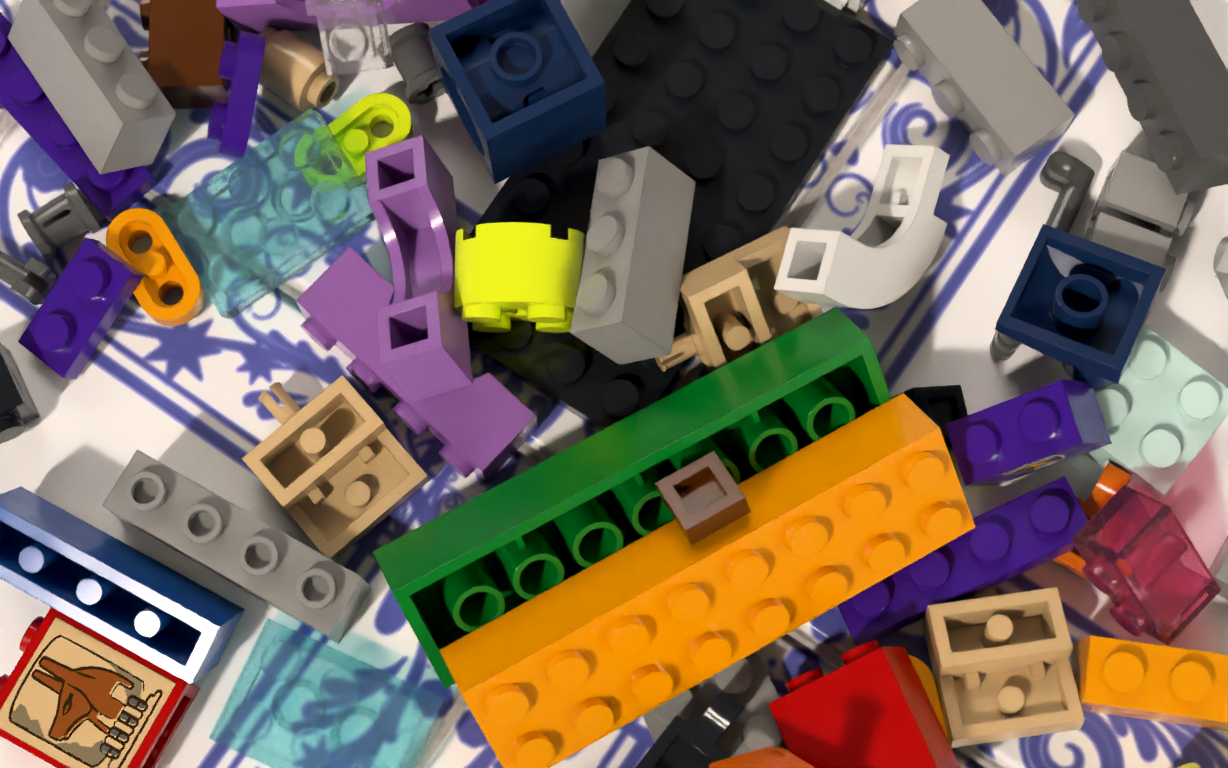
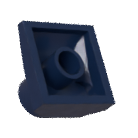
[995,224,1166,388]

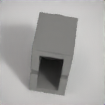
[1083,150,1196,292]

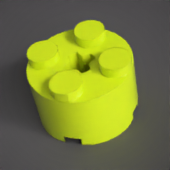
[454,222,586,333]

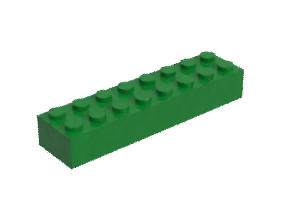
[373,307,891,689]

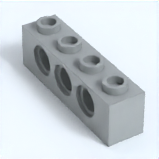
[102,449,371,644]

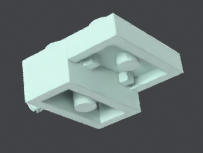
[1086,325,1228,500]

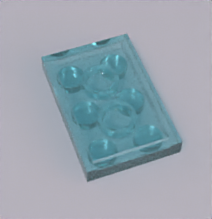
[161,108,376,319]
[209,618,446,768]

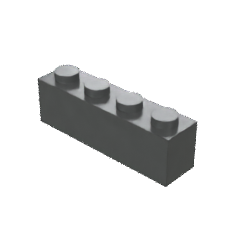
[1077,0,1228,195]

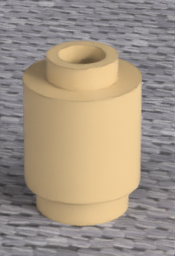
[259,27,340,113]

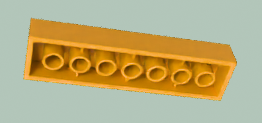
[440,393,976,768]

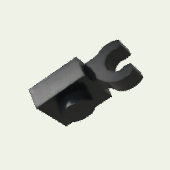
[635,690,744,768]

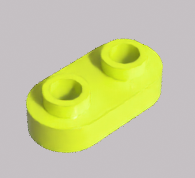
[300,93,414,197]

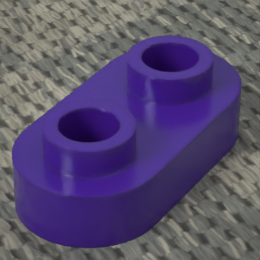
[207,30,266,159]

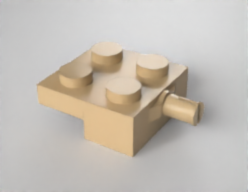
[655,226,823,374]
[241,375,430,561]
[922,586,1085,748]

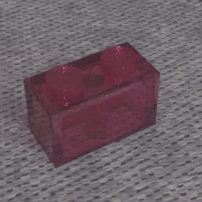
[1071,485,1221,646]

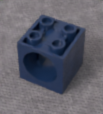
[428,0,607,184]

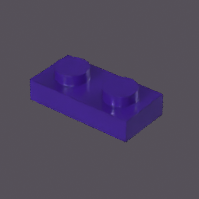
[18,237,144,379]

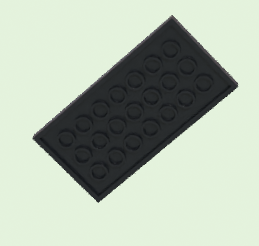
[467,0,894,431]

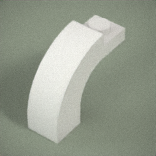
[774,144,950,309]

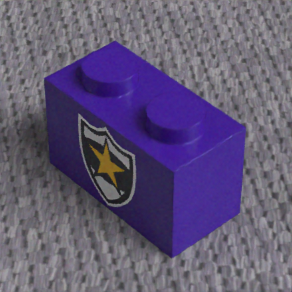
[945,380,1112,486]

